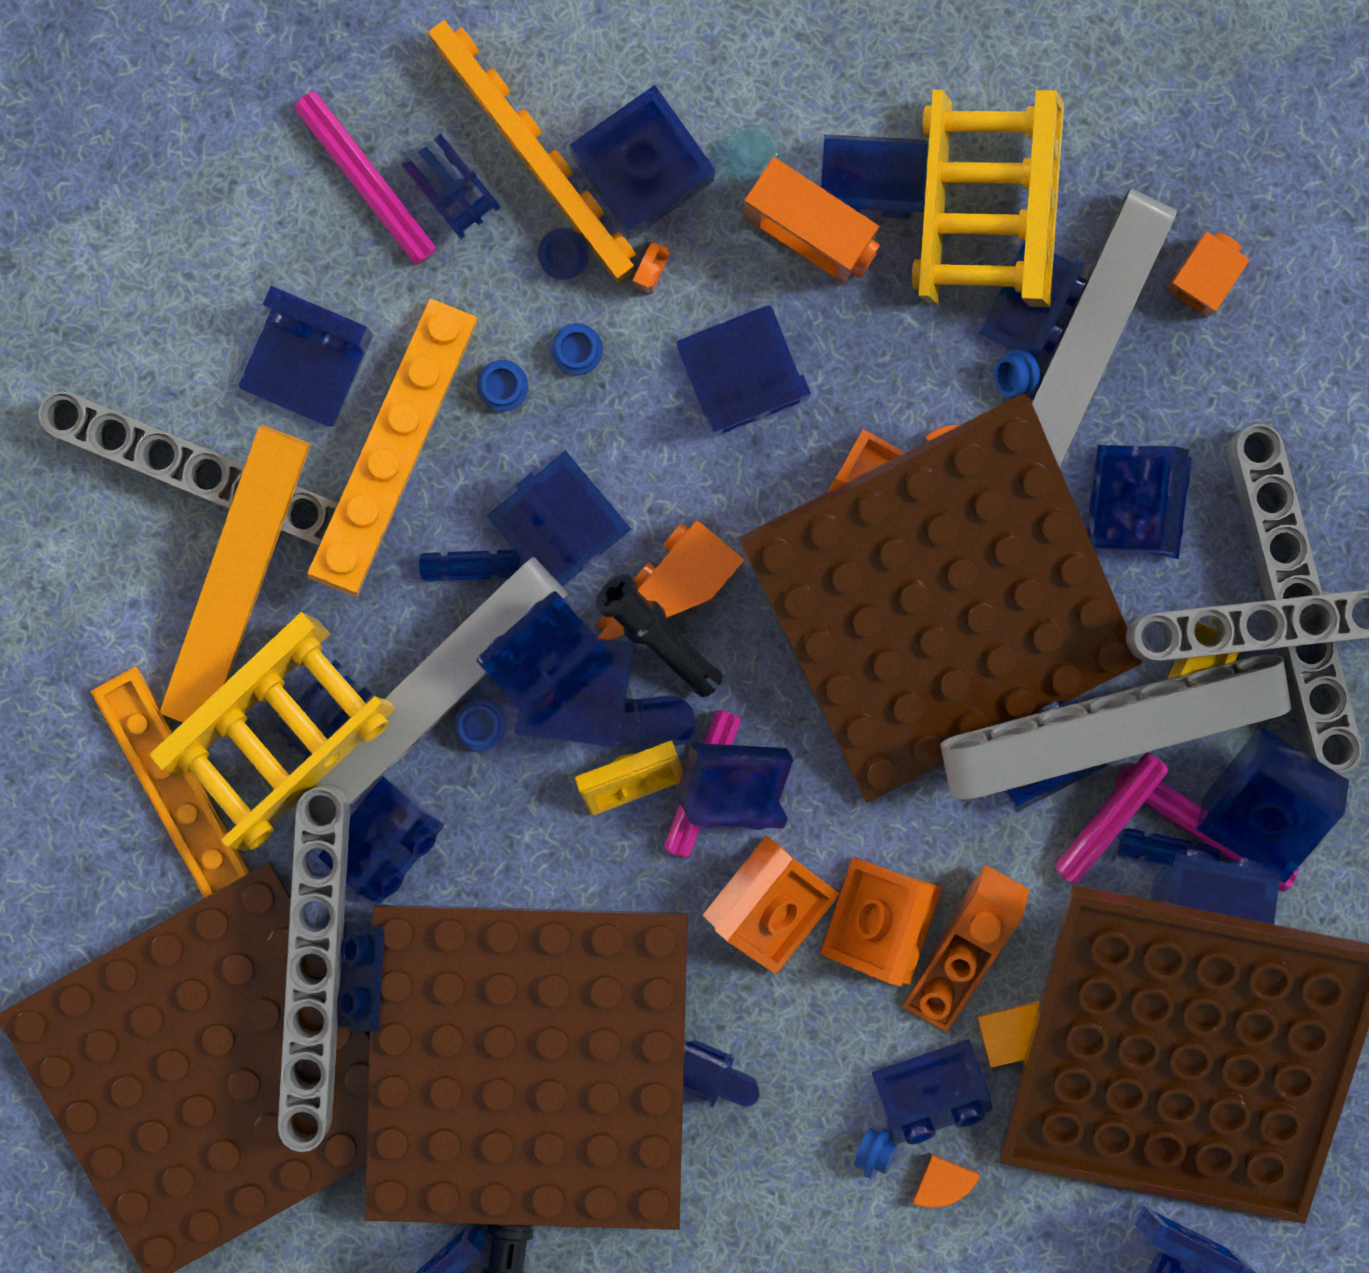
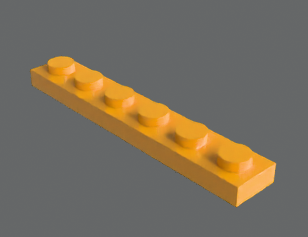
[428,19,636,285]
[307,298,478,598]

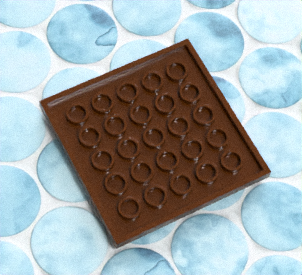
[738,393,1142,803]
[0,861,370,1273]
[1000,884,1369,1224]
[365,904,688,1230]

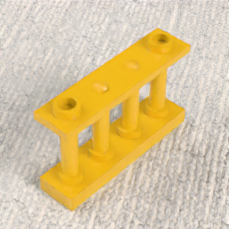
[912,90,1064,307]
[149,612,396,851]

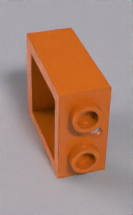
[742,156,880,285]

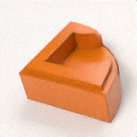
[633,241,671,295]
[912,1153,980,1208]

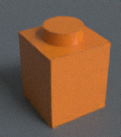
[1165,231,1250,318]

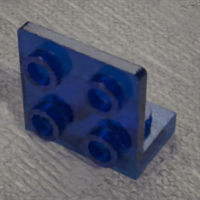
[239,286,374,427]
[677,305,811,438]

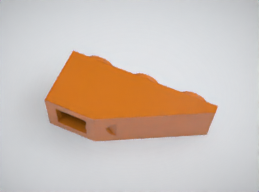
[596,520,744,645]
[902,864,1030,1032]

